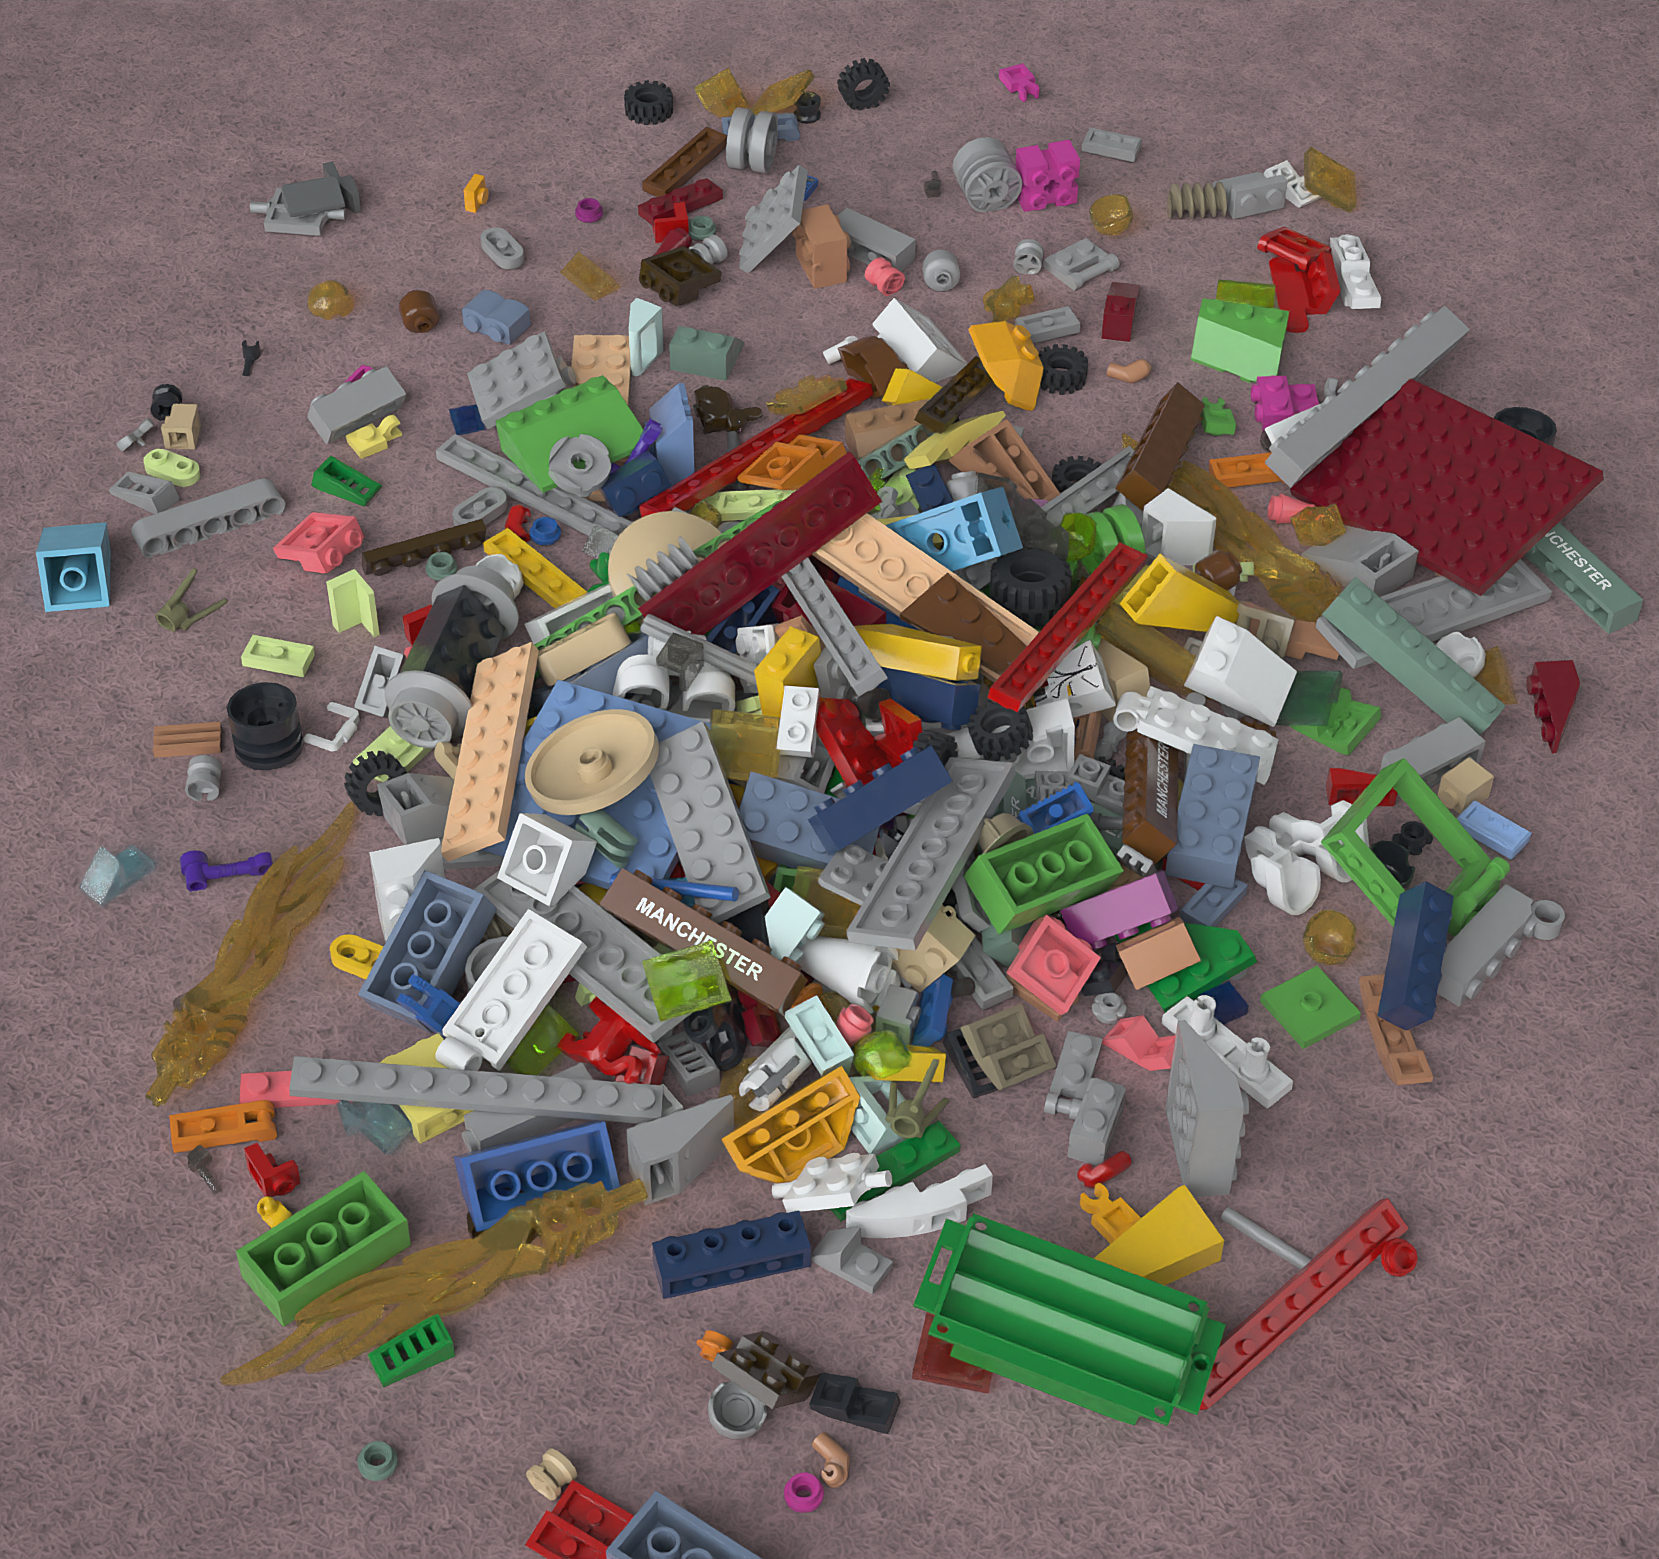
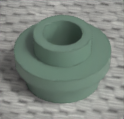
[689,216,716,240]
[426,552,457,581]
[357,1441,398,1481]

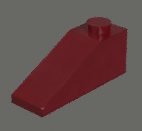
[1101,282,1140,342]

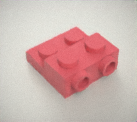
[273,512,365,574]
[1006,915,1101,1015]

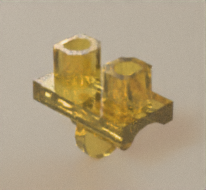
[983,276,1035,323]

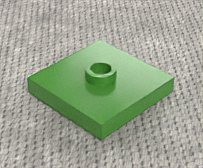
[1260,966,1361,1049]

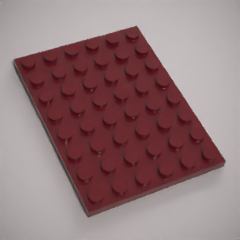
[1290,378,1604,596]

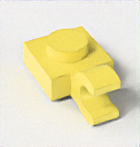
[346,415,402,459]

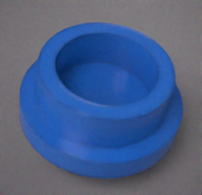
[530,517,561,545]

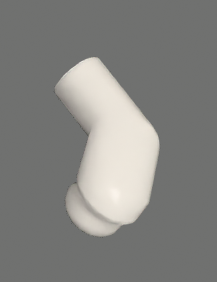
[823,336,858,365]

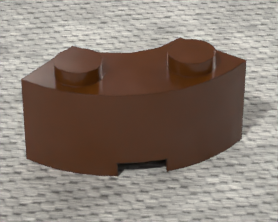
[838,335,909,399]

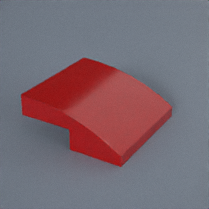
[874,698,923,768]
[525,1479,634,1559]

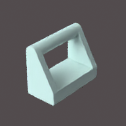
[629,298,663,376]
[785,995,854,1076]
[849,1076,907,1155]

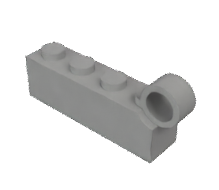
[1437,884,1565,1007]

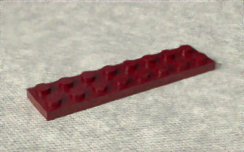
[637,451,882,635]

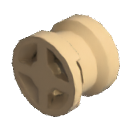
[526,1449,577,1501]

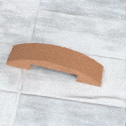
[1359,974,1433,1085]

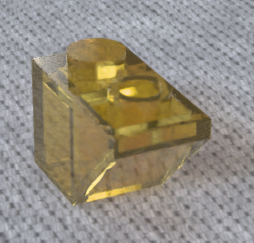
[694,67,755,119]

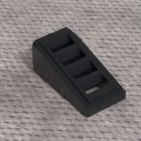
[943,1029,998,1098]

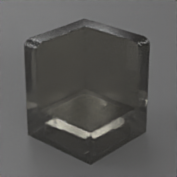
[656,632,704,692]

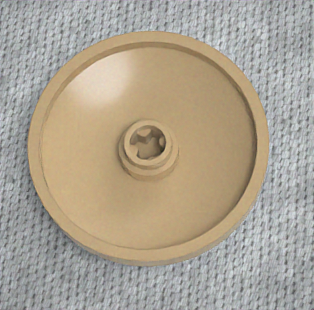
[608,511,727,625]
[525,709,659,815]

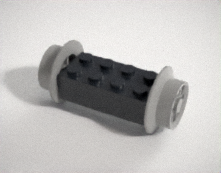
[385,566,519,748]

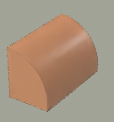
[1116,917,1201,990]

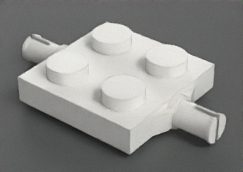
[772,1153,892,1213]

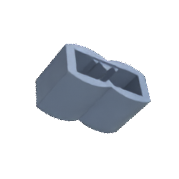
[462,290,531,344]

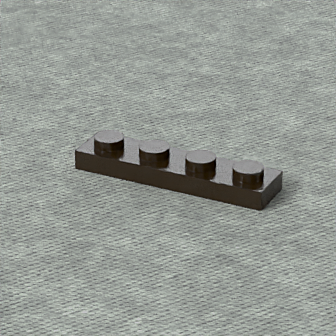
[362,519,486,576]

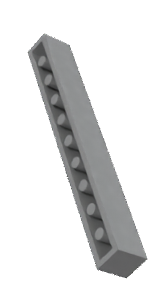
[1264,306,1470,488]

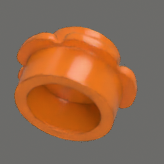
[696,1330,734,1362]

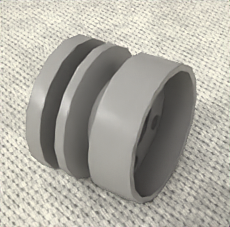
[952,137,1022,212]

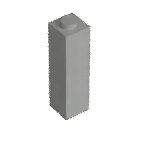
[462,1063,593,1152]

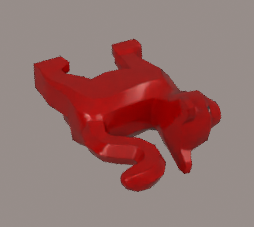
[556,996,661,1084]

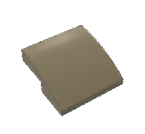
[960,1003,1057,1090]

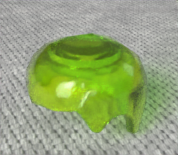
[1049,513,1097,562]
[853,1030,912,1078]

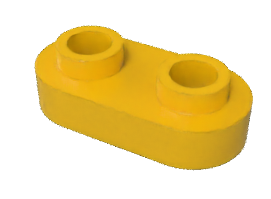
[330,934,384,979]

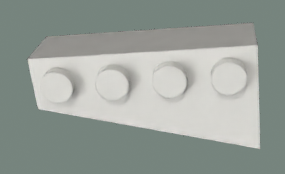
[946,698,1075,779]

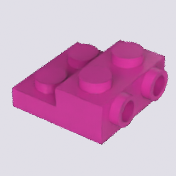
[1251,375,1319,432]

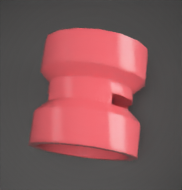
[865,257,905,296]

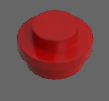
[1381,1238,1418,1277]

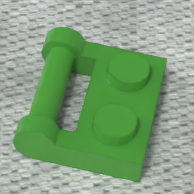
[1448,857,1510,936]

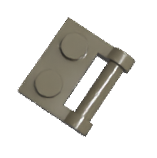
[1236,601,1296,660]

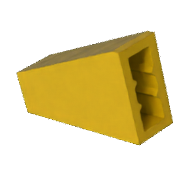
[1119,554,1239,632]
[854,624,981,681]
[1093,1184,1224,1285]

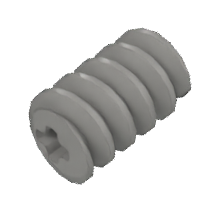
[627,536,699,601]

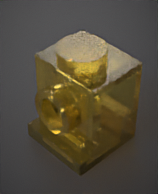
[1290,504,1346,546]

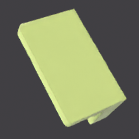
[326,569,380,637]

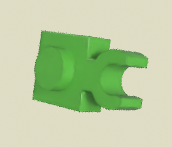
[1200,397,1236,436]

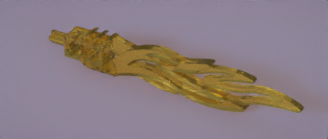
[1121,433,1341,623]
[145,802,354,1107]
[220,1178,649,1385]

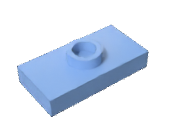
[1457,800,1532,860]

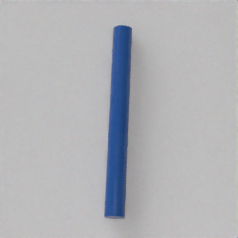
[610,874,739,901]

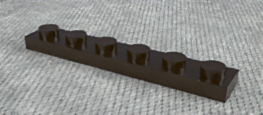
[914,356,994,434]

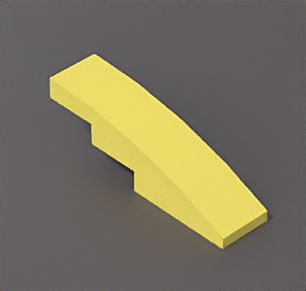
[904,411,1006,469]

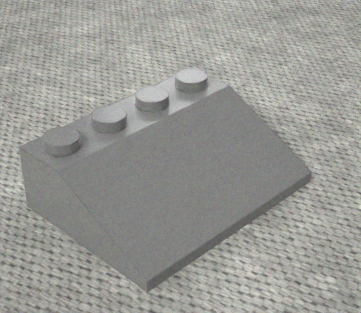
[1165,1020,1249,1197]

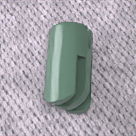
[576,809,639,869]

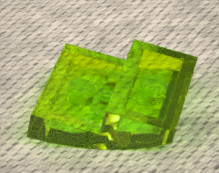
[642,940,731,1022]

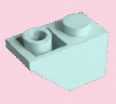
[765,887,825,963]

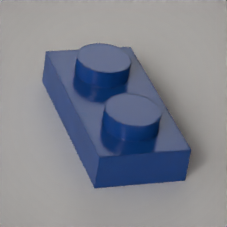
[912,974,953,1047]

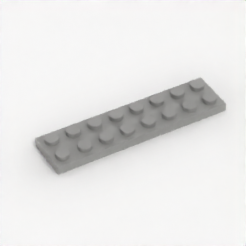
[1315,559,1552,669]
[846,757,1016,951]
[474,870,709,1043]

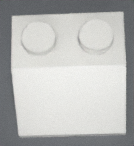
[497,813,597,906]

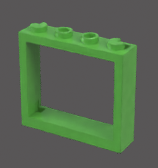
[1321,758,1491,927]

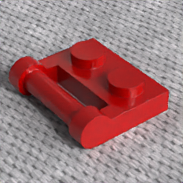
[1257,226,1332,272]

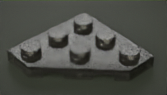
[975,472,1069,561]

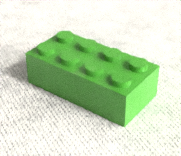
[963,813,1124,935]
[236,1171,411,1327]

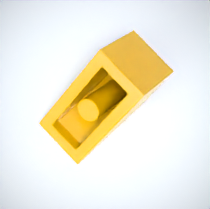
[882,368,942,406]

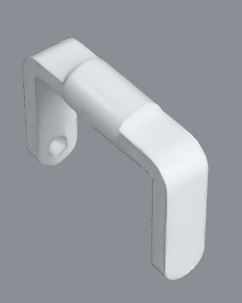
[303,702,360,751]

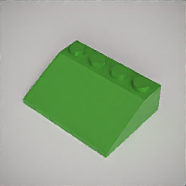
[495,375,651,493]

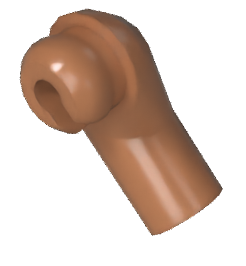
[1107,359,1151,383]
[812,1432,850,1487]

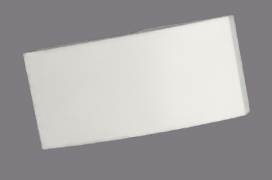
[1263,160,1322,208]

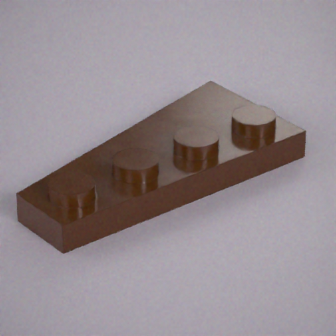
[900,572,1027,676]

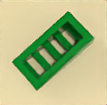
[311,455,382,507]
[367,1314,455,1387]

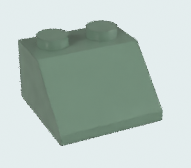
[669,326,744,381]

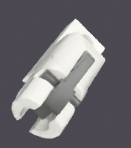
[739,1027,811,1111]

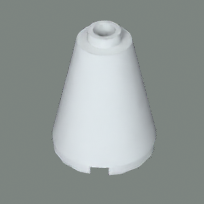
[798,936,898,1013]

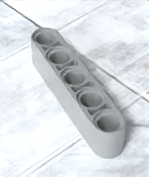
[131,478,286,558]

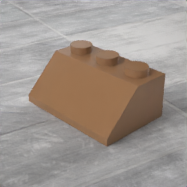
[845,399,949,477]

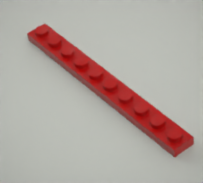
[639,378,873,517]
[987,542,1148,712]

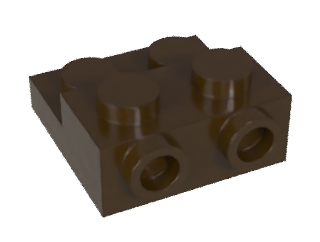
[639,246,722,306]
[711,1331,821,1409]

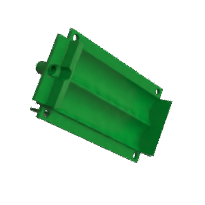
[913,1213,1226,1426]

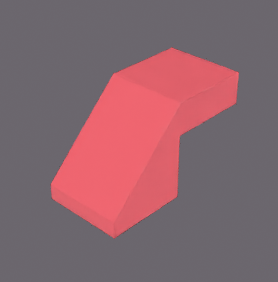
[1102,1015,1176,1071]

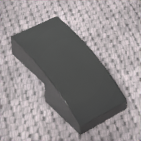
[322,161,361,213]

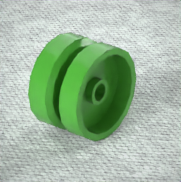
[1074,504,1146,575]

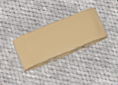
[536,613,631,686]

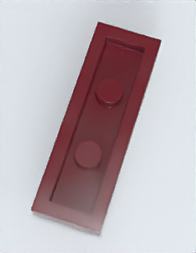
[638,178,723,226]

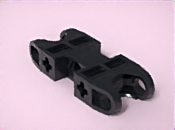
[684,916,748,1071]

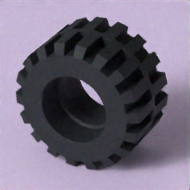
[990,548,1072,628]

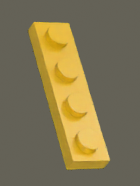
[483,528,588,608]

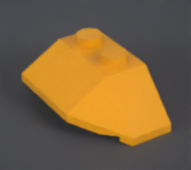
[968,321,1044,411]
[721,1066,860,1183]

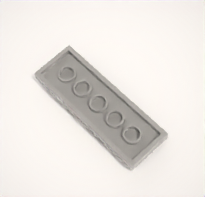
[650,721,771,924]

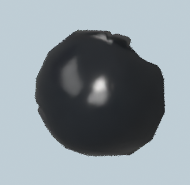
[1370,840,1415,890]

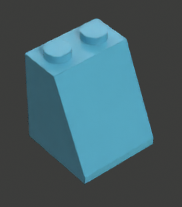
[36,522,111,612]

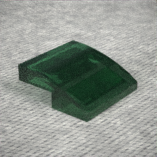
[1265,671,1343,726]

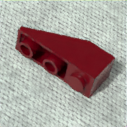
[1526,660,1580,754]

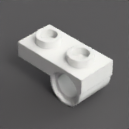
[776,686,820,758]

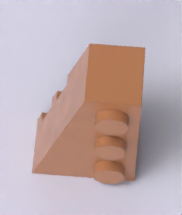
[948,419,1060,502]

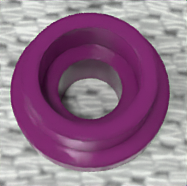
[575,198,603,223]

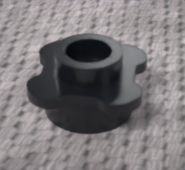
[1392,821,1433,855]

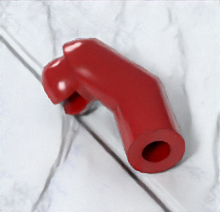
[1077,1151,1132,1189]

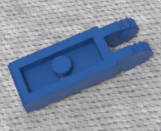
[396,974,485,1039]

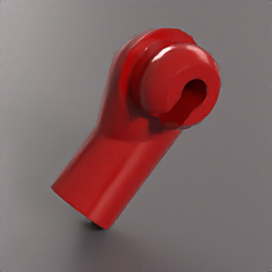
[504,504,531,542]

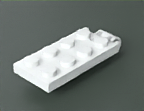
[1113,686,1279,785]
[436,909,587,1071]

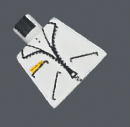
[1033,640,1116,718]

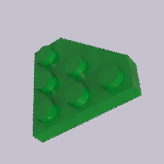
[1114,922,1257,1013]

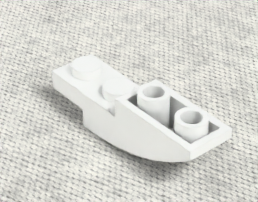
[1330,234,1381,309]
[846,1164,993,1238]

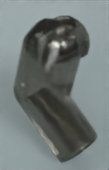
[943,966,976,998]

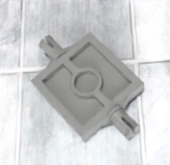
[250,188,347,236]

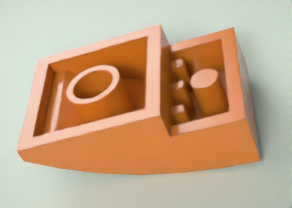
[737,435,847,490]

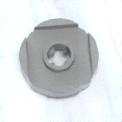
[548,434,611,497]

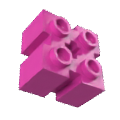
[1015,140,1080,212]

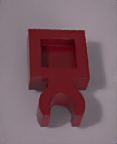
[738,990,781,1047]

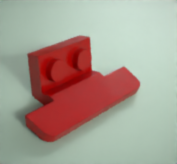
[1269,251,1341,333]

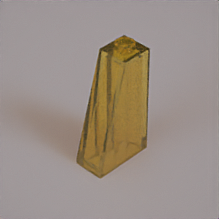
[1096,602,1212,701]

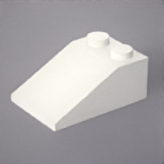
[1184,616,1297,727]

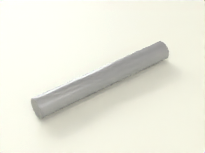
[1221,1207,1312,1270]

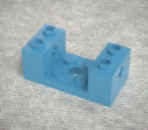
[885,487,1023,572]

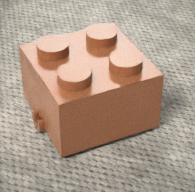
[792,204,851,289]

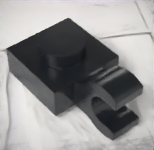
[1081,942,1128,996]

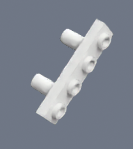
[1162,995,1293,1109]

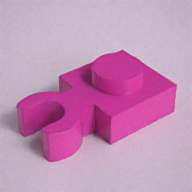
[999,63,1039,102]

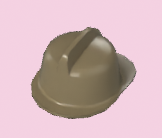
[978,813,1034,854]

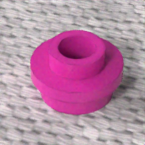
[784,1473,824,1513]

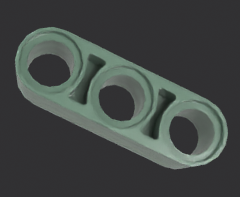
[857,424,935,483]

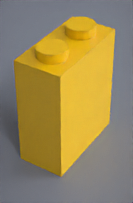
[754,626,821,726]

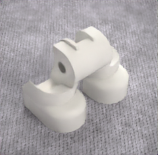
[613,631,735,721]
[1244,800,1369,915]

